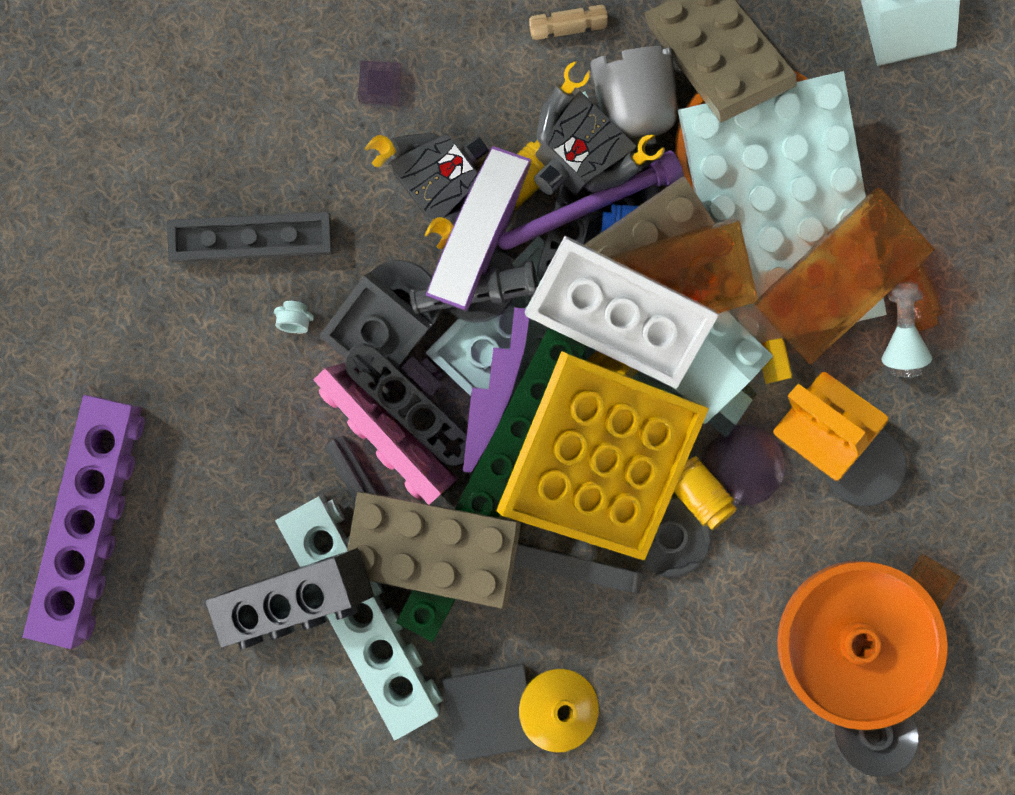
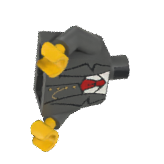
[534,61,665,195]
[365,133,490,249]

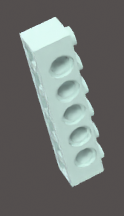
[275,495,443,741]

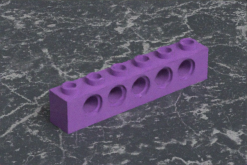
[22,395,145,649]

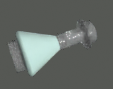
[881,283,932,378]

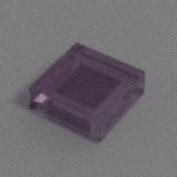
[358,60,402,106]

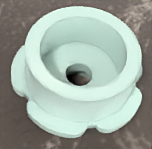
[274,301,314,334]

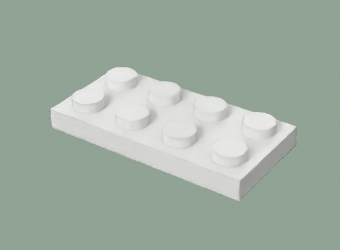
[525,236,719,389]

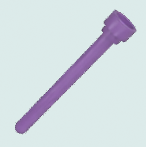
[498,150,684,250]

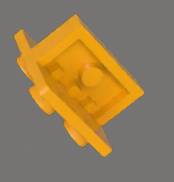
[773,372,888,481]

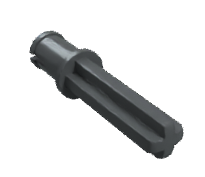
[325,436,378,502]

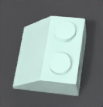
[861,0,960,66]
[662,298,773,424]

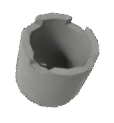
[590,46,678,148]

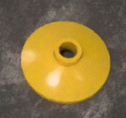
[519,669,599,752]

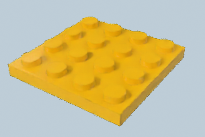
[496,351,709,561]

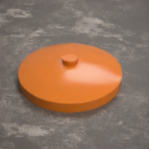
[777,561,948,730]

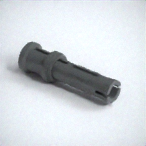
[410,261,538,314]

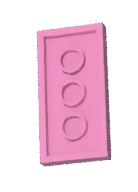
[313,363,458,505]

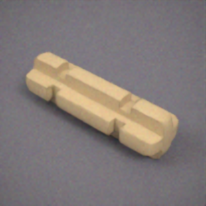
[529,5,608,40]

